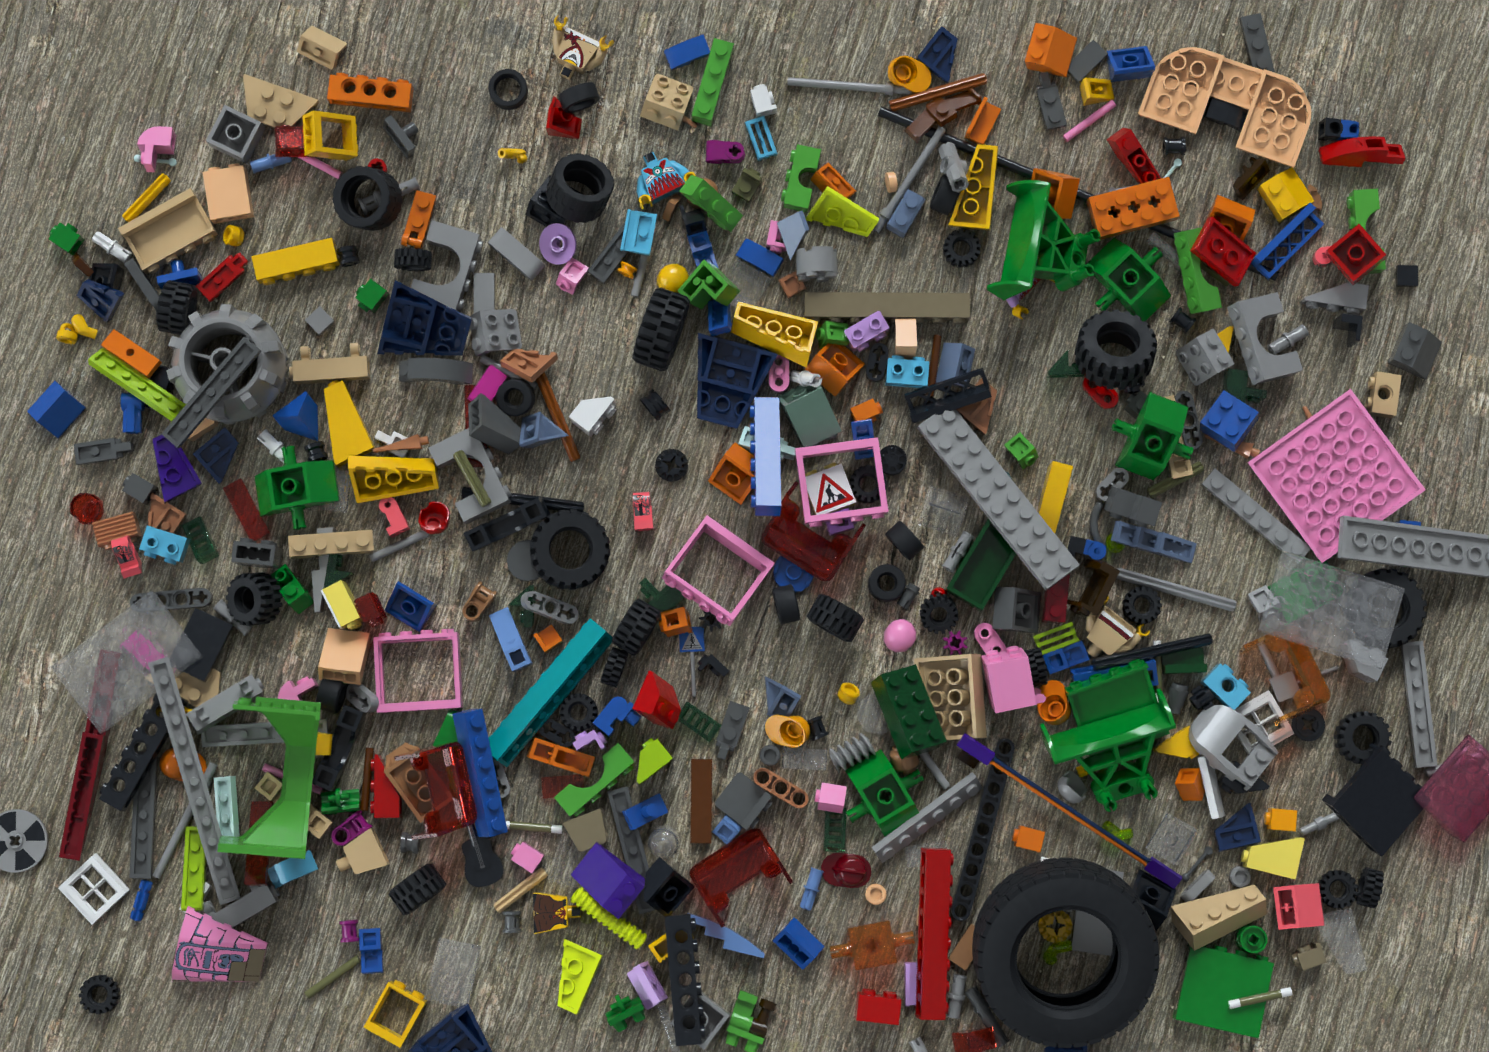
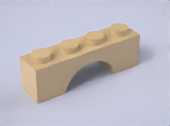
[288,530,374,559]

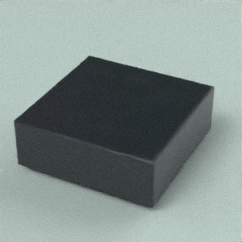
[1396,265,1418,287]

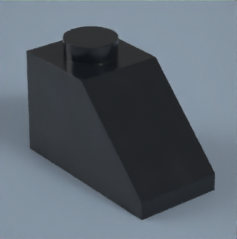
[1218,761,1270,795]

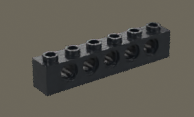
[99,693,189,812]
[665,914,706,1046]

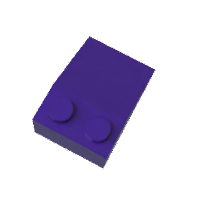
[571,842,645,919]

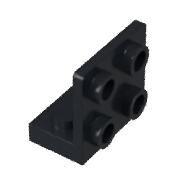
[525,175,584,227]

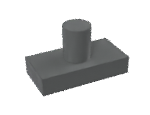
[383,115,418,159]

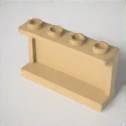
[118,188,218,274]

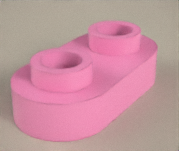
[769,355,789,393]
[974,623,1006,653]

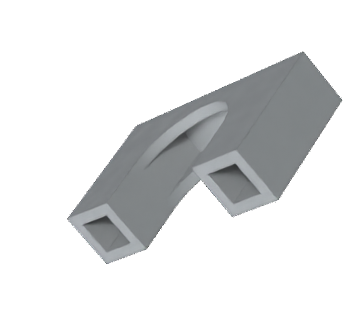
[411,220,483,311]
[1227,292,1303,385]
[428,428,512,525]

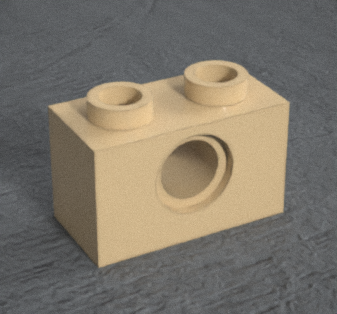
[1365,371,1402,419]

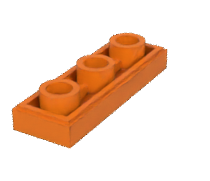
[101,329,162,378]

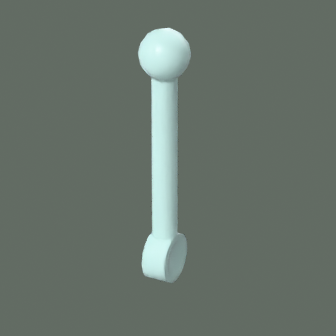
[134,154,177,167]
[1163,158,1182,178]

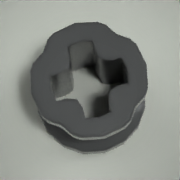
[502,911,522,933]

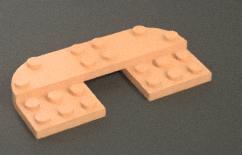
[1138,47,1311,168]

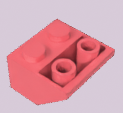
[1273,883,1325,930]

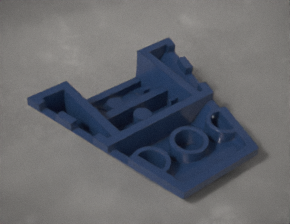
[377,280,472,356]
[697,333,778,429]
[408,1003,492,1052]

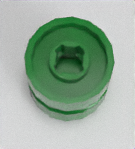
[1235,925,1267,953]

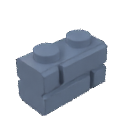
[886,189,926,238]

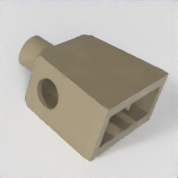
[563,808,609,852]

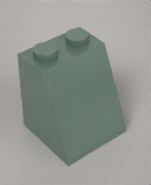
[777,385,842,447]

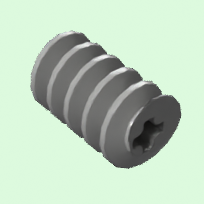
[829,733,876,774]

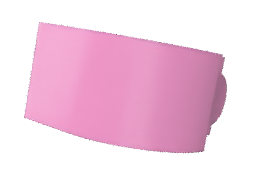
[137,126,176,172]
[278,676,319,701]

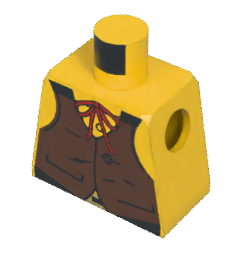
[533,892,581,934]

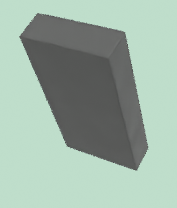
[1068,40,1108,83]

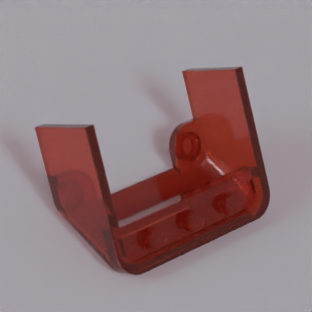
[761,481,866,581]
[394,742,477,840]
[689,828,793,928]

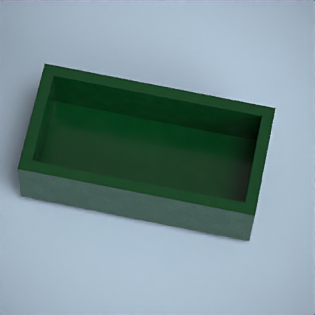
[945,519,1016,612]
[871,664,947,760]

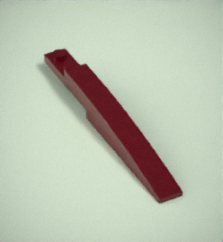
[59,649,123,861]

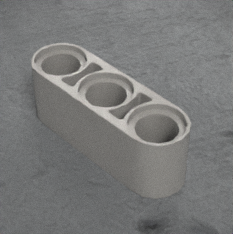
[487,227,545,281]

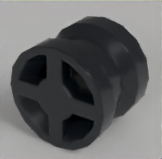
[336,245,360,267]
[304,441,328,462]

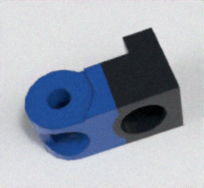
[1318,117,1359,141]
[1068,536,1107,560]

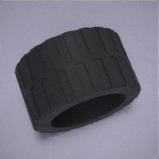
[546,153,614,223]
[332,166,403,231]

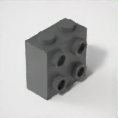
[231,538,283,569]

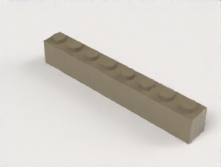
[804,292,970,324]

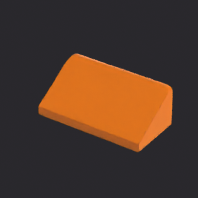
[811,162,856,199]

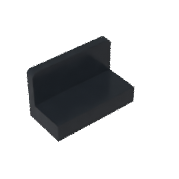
[1332,313,1363,347]

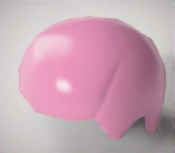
[884,619,916,652]

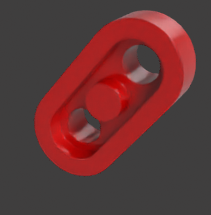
[1082,378,1119,409]

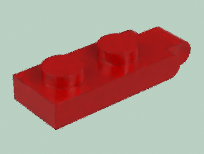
[196,252,249,302]

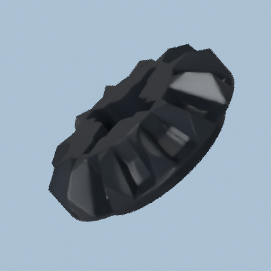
[655,448,688,482]
[1291,708,1325,741]

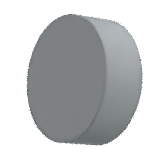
[1229,866,1251,888]

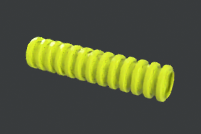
[571,887,647,950]

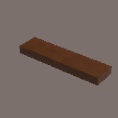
[690,759,712,843]

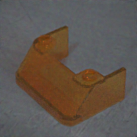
[1239,628,1331,726]

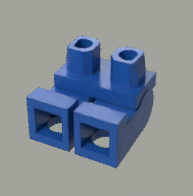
[593,696,642,738]

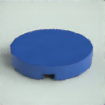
[773,551,815,593]

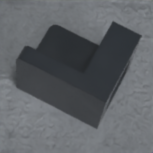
[679,205,708,236]

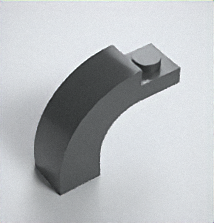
[399,358,473,385]

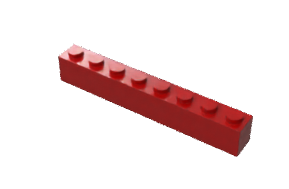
[915,848,954,1020]

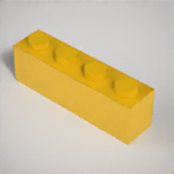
[251,238,339,285]

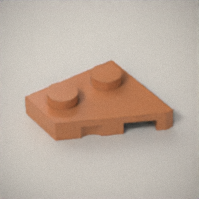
[500,349,558,383]
[956,378,997,435]
[148,493,187,534]

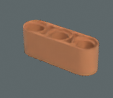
[753,768,809,808]

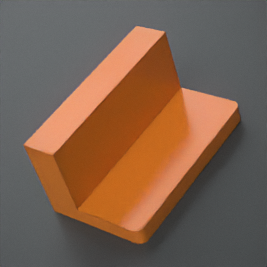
[964,96,1001,145]

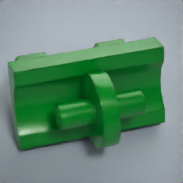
[321,788,360,815]
[605,994,645,1032]

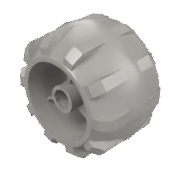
[166,304,288,425]

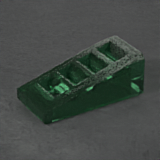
[182,516,219,564]
[678,701,721,742]
[823,808,846,852]

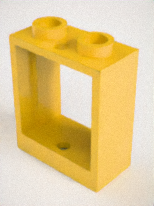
[302,110,358,161]
[363,980,427,1048]

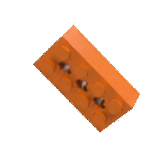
[1086,177,1180,240]

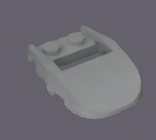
[1189,705,1279,791]

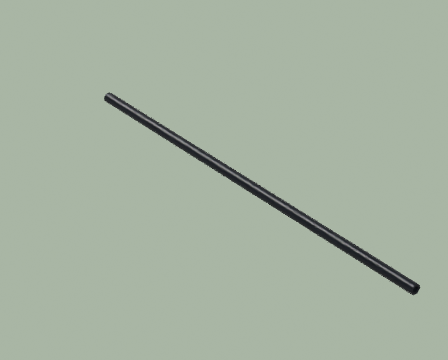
[878,106,1279,281]

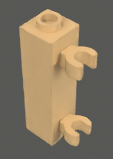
[289,343,371,384]

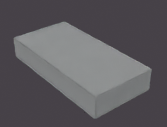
[474,273,495,313]

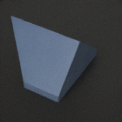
[777,210,809,261]
[519,411,569,448]
[765,676,801,717]

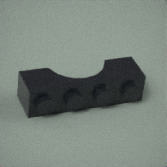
[464,497,550,552]
[312,705,367,791]

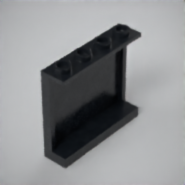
[1322,743,1431,857]

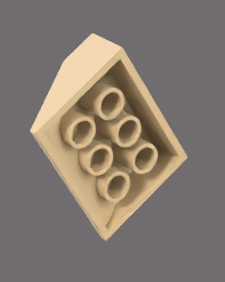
[914,654,987,740]

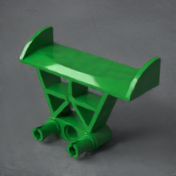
[987,180,1101,300]
[1040,688,1176,812]

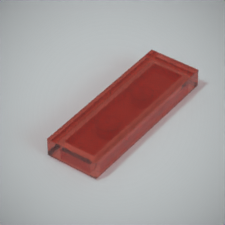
[223,478,271,541]

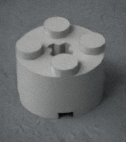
[795,246,838,282]

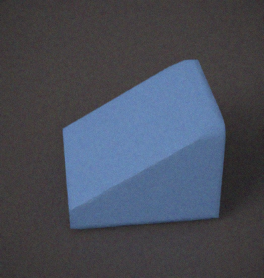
[712,814,743,845]

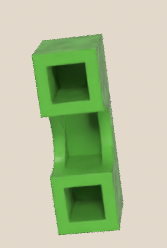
[781,144,821,213]
[679,175,743,232]

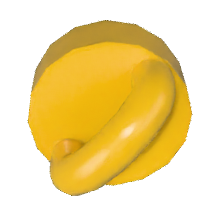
[223,225,244,246]
[56,323,78,344]
[837,683,860,705]

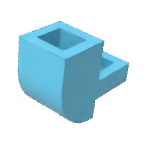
[267,850,318,889]

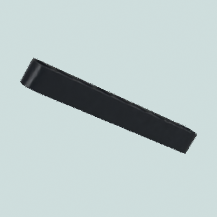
[950,738,1015,921]

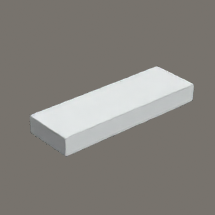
[1198,756,1225,819]

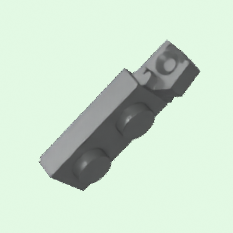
[1036,71,1067,131]
[74,438,134,465]
[716,701,750,760]

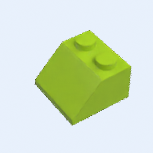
[637,738,673,785]

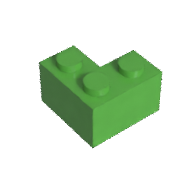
[677,260,740,310]

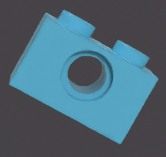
[1200,663,1251,710]

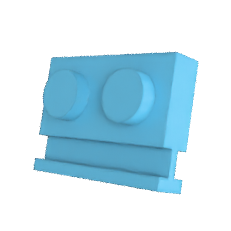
[620,209,657,256]

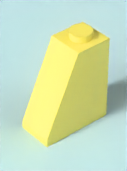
[1241,837,1305,880]

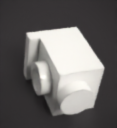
[750,84,777,118]

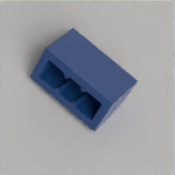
[772,917,824,970]

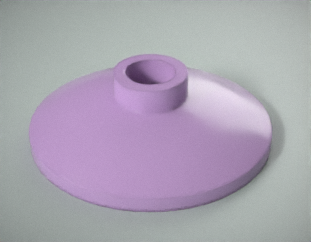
[539,223,576,265]

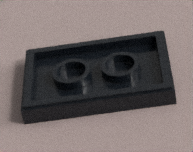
[169,608,234,682]

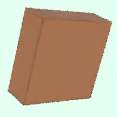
[778,271,806,299]

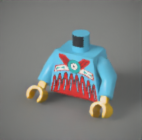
[636,152,696,210]

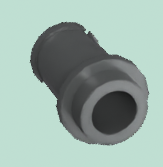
[897,582,920,610]

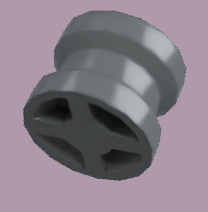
[400,832,420,854]

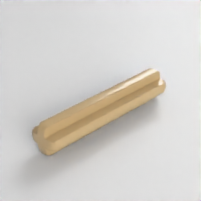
[493,868,548,913]

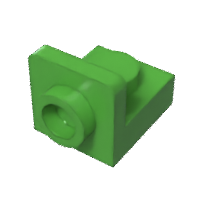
[816,321,849,348]
[1004,432,1039,469]

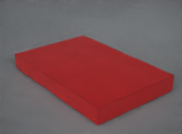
[1190,216,1256,287]

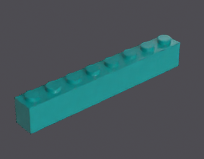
[488,618,613,767]

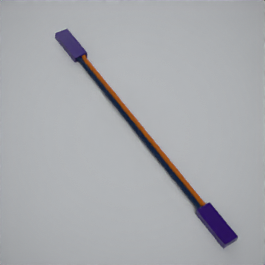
[957,733,1182,889]

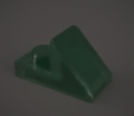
[1046,350,1086,378]
[323,554,354,589]
[508,585,535,628]

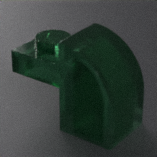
[1223,368,1267,404]
[639,578,685,611]

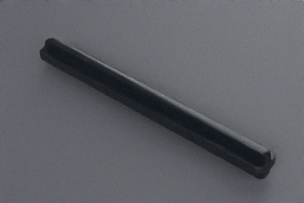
[461,487,584,512]
[1093,633,1213,670]

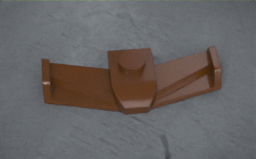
[904,88,982,144]

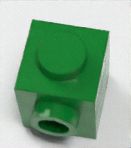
[48,222,85,256]
[355,278,389,313]

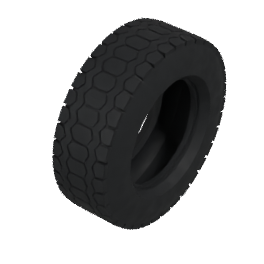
[972,857,1160,1048]

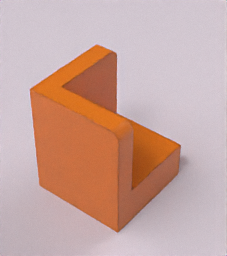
[534,624,563,653]
[1175,768,1205,801]

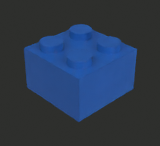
[1200,390,1259,452]

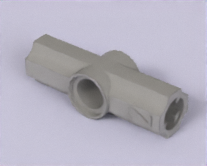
[938,142,969,192]

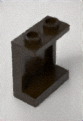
[1067,559,1120,617]

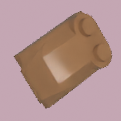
[384,742,455,823]

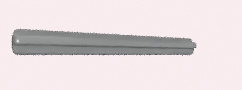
[1116,568,1236,611]

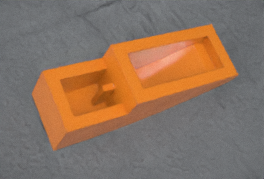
[527,737,595,777]

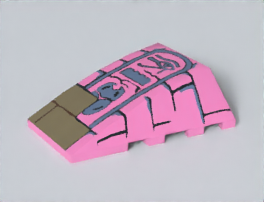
[172,906,268,982]

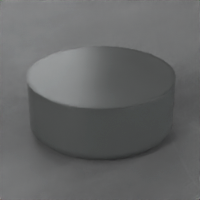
[760,745,781,766]

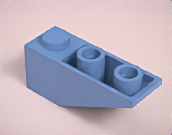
[489,607,533,672]

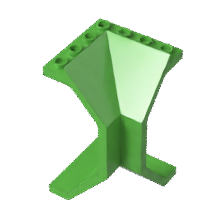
[217,695,321,859]

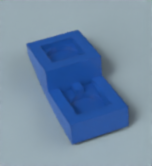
[664,34,710,70]
[687,230,719,269]
[736,238,784,277]
[851,419,874,460]
[1043,640,1090,674]
[359,928,384,974]

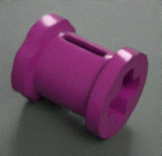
[339,920,359,943]

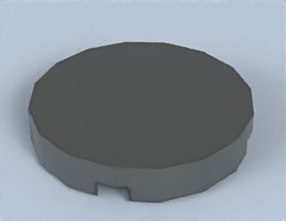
[507,540,540,581]

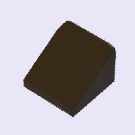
[956,749,979,769]

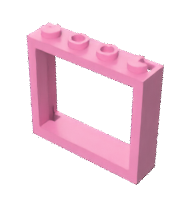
[795,437,889,527]
[662,515,775,626]
[373,629,463,713]

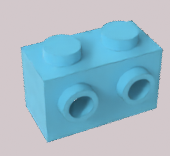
[885,355,929,388]
[139,525,191,565]

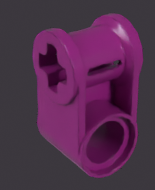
[705,140,745,164]
[331,810,373,846]

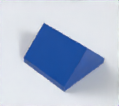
[1107,46,1155,82]
[27,381,86,439]
[384,581,437,632]

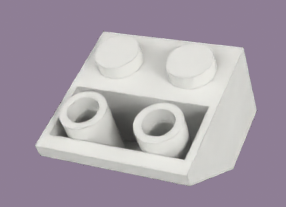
[569,397,616,437]

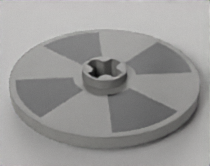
[0,809,48,873]

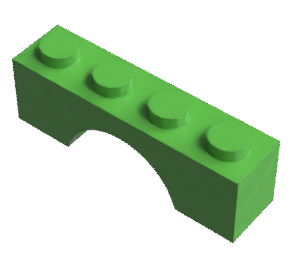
[692,38,734,127]
[1346,188,1386,274]
[1174,227,1222,314]
[554,743,634,817]

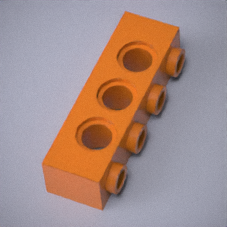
[327,73,414,113]

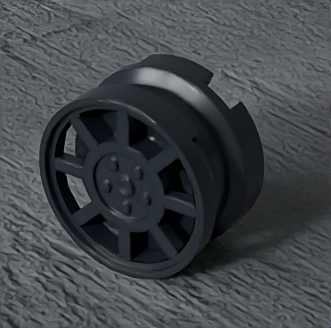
[640,389,671,421]
[880,445,907,476]

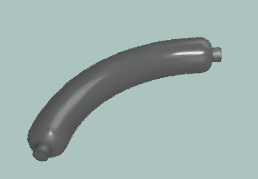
[1089,500,1106,546]

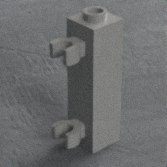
[186,674,264,735]
[204,875,280,929]

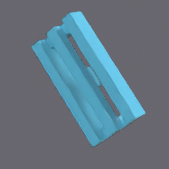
[745,116,778,161]

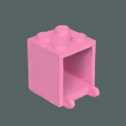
[981,646,1046,713]

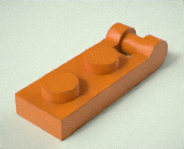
[401,190,437,249]

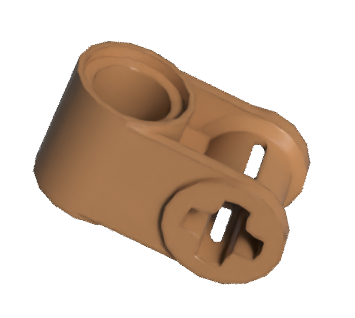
[462,581,498,622]

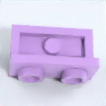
[844,311,890,352]
[573,730,608,751]

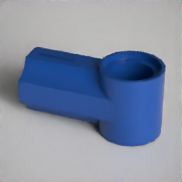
[121,393,145,434]

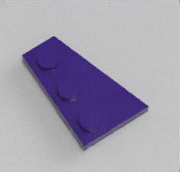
[152,434,202,504]

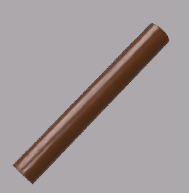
[926,335,942,397]
[360,747,374,811]

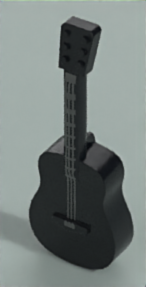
[452,785,504,887]

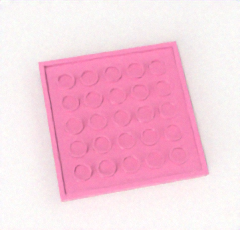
[1247,389,1426,563]

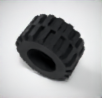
[156,280,197,335]
[226,572,282,626]
[807,594,864,642]
[612,598,661,656]
[1334,711,1392,764]
[388,863,446,915]

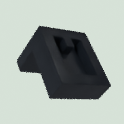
[697,654,730,677]

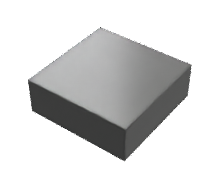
[305,306,335,336]

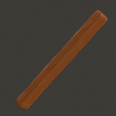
[889,73,987,111]
[536,372,580,462]

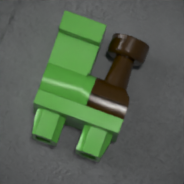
[726,990,777,1052]

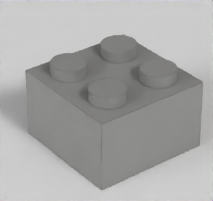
[206,105,265,164]
[670,992,730,1050]

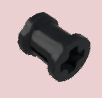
[1162,137,1186,156]
[1169,307,1196,334]
[807,715,829,741]

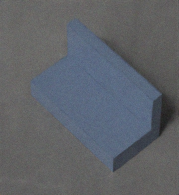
[936,343,975,389]

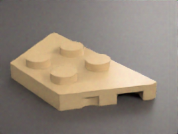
[243,74,319,133]
[146,667,221,707]

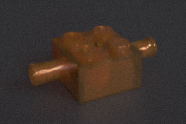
[829,920,915,970]

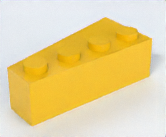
[949,144,999,230]
[731,302,818,368]
[348,456,439,503]

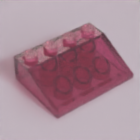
[1414,734,1489,843]

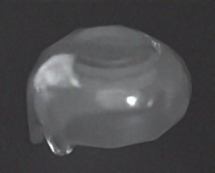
[648,825,680,859]

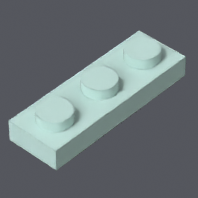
[214,776,240,837]

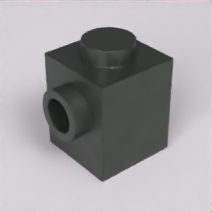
[1124,390,1147,419]

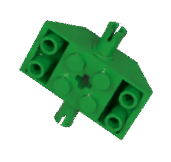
[1087,238,1171,322]
[1111,392,1193,480]
[254,446,340,530]
[845,749,924,837]

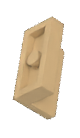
[297,26,347,70]

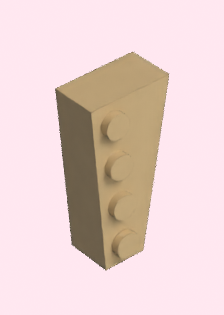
[1171,885,1267,951]

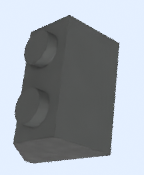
[1388,322,1442,380]
[992,587,1041,634]

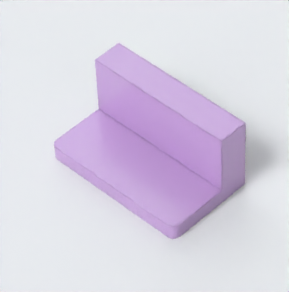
[627,961,668,1010]
[904,962,917,1007]

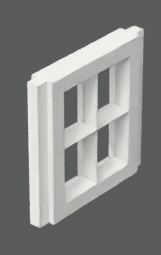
[1235,690,1294,754]
[58,853,130,925]

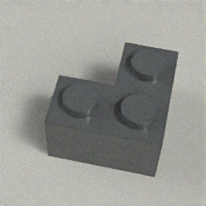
[1104,486,1163,528]

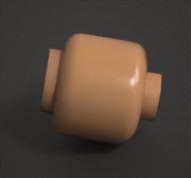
[889,745,919,775]

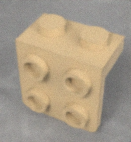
[640,74,693,130]

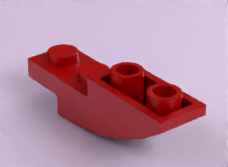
[1318,136,1406,167]

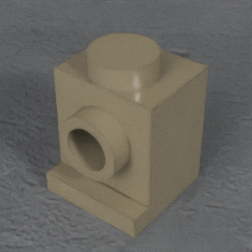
[1291,941,1327,971]

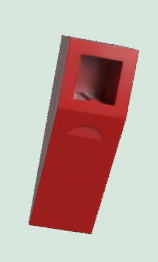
[1106,128,1162,184]
[370,754,402,818]

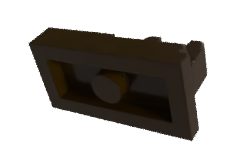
[1232,157,1270,200]

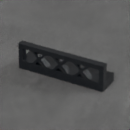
[904,368,992,423]

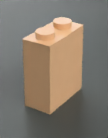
[202,163,254,224]
[318,628,370,685]

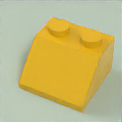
[1257,167,1314,224]

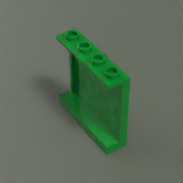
[1064,659,1170,758]
[1172,943,1274,1039]

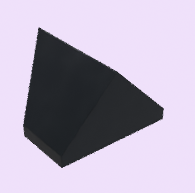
[89,263,124,291]

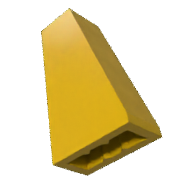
[324,380,375,467]
[1037,461,1073,533]

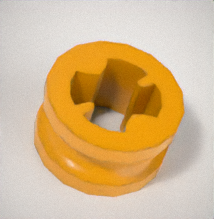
[617,261,638,279]

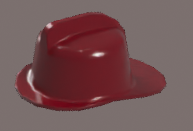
[821,853,871,888]

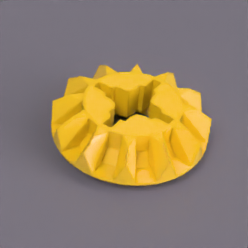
[1038,910,1072,943]

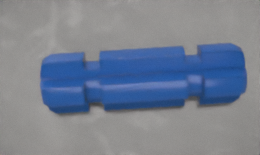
[130,880,153,921]

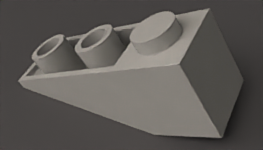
[1300,282,1369,315]

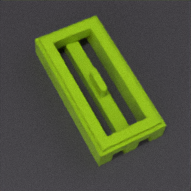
[1033,622,1079,655]

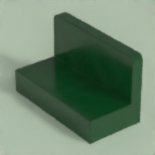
[1162,648,1207,674]

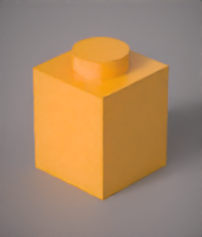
[1264,808,1297,832]

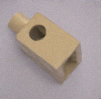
[336,828,390,874]

